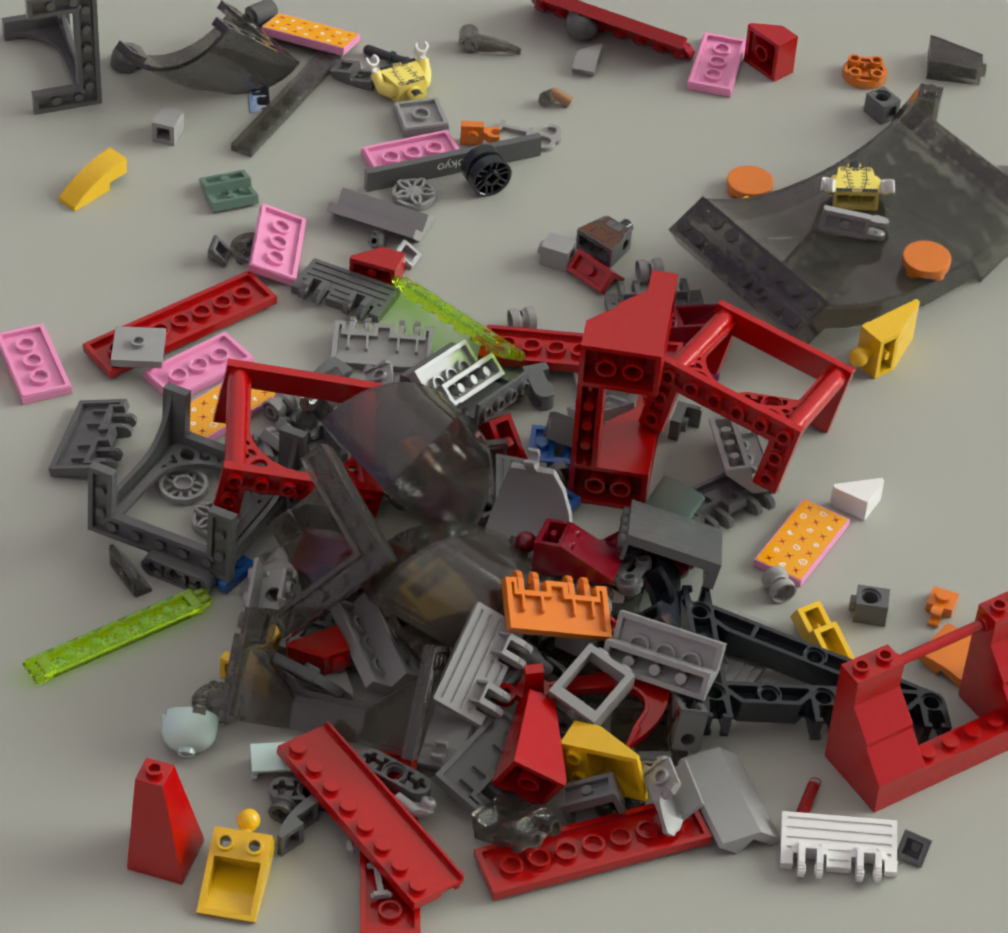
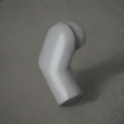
[251,433,275,462]
[395,792,436,817]

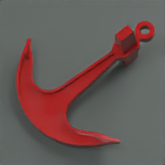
[494,616,670,749]

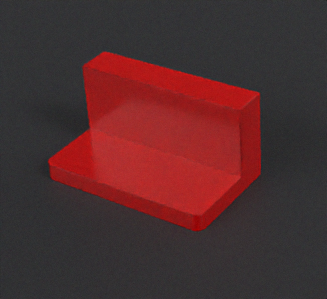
[566,249,625,294]

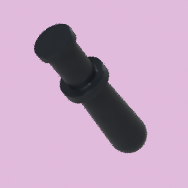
[363,45,410,64]

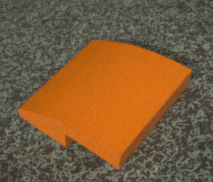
[918,623,972,688]

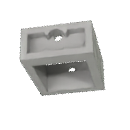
[548,643,635,726]

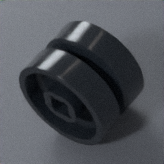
[460,144,512,196]

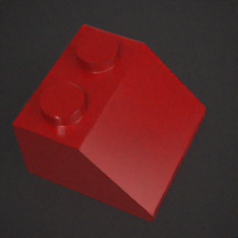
[743,23,798,82]

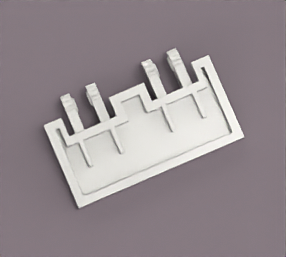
[779,811,897,884]

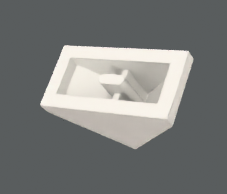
[830,478,884,521]

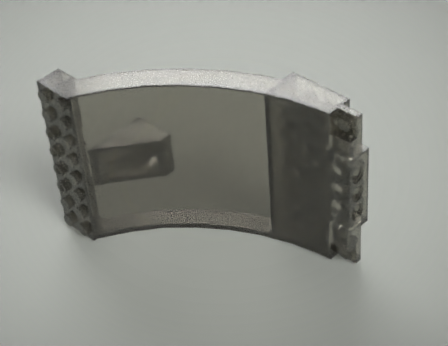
[668,109,1008,344]

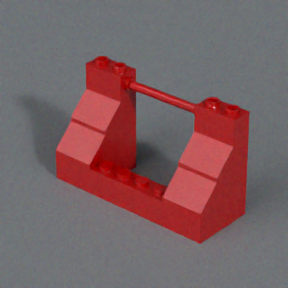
[568,270,678,509]
[824,591,1008,813]

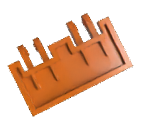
[501,570,612,642]

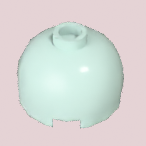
[161,707,219,758]

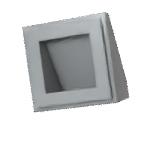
[394,239,422,270]

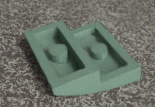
[199,170,259,212]
[645,476,705,519]

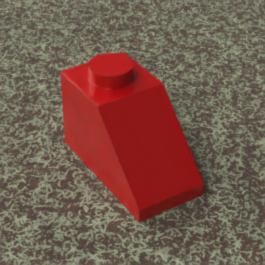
[349,247,406,286]
[477,413,528,459]
[285,625,351,675]

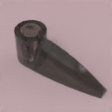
[458,24,522,56]

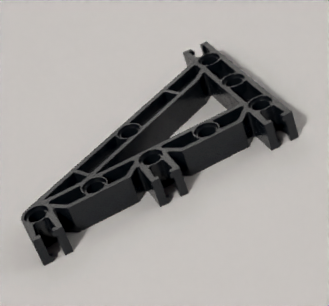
[681,585,952,745]

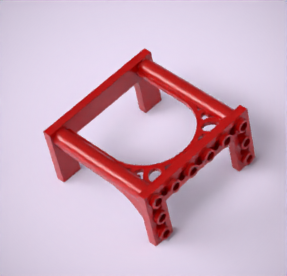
[638,300,855,494]
[212,358,384,541]

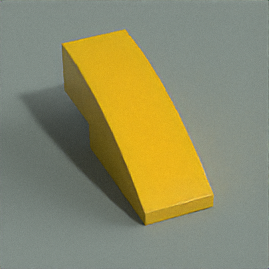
[59,147,127,211]
[790,600,855,659]

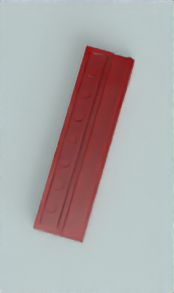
[531,0,695,60]
[276,721,464,911]

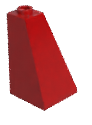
[491,689,567,808]
[127,757,204,885]

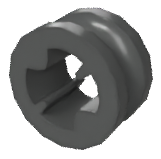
[268,795,297,824]

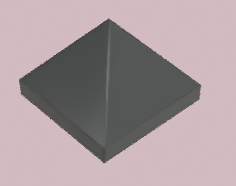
[208,235,231,268]
[897,829,932,868]

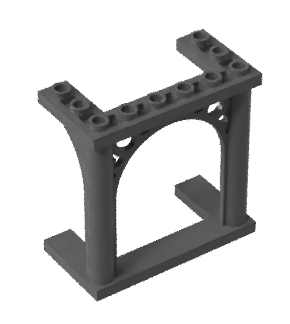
[2,0,102,115]
[88,382,308,583]

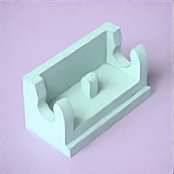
[250,742,291,779]

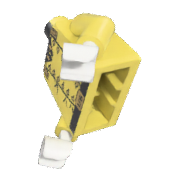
[363,41,432,102]
[820,161,895,211]

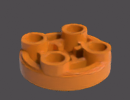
[842,54,887,89]
[726,165,774,205]
[902,240,951,281]

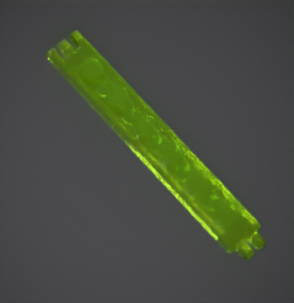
[392,275,525,361]
[22,588,213,684]

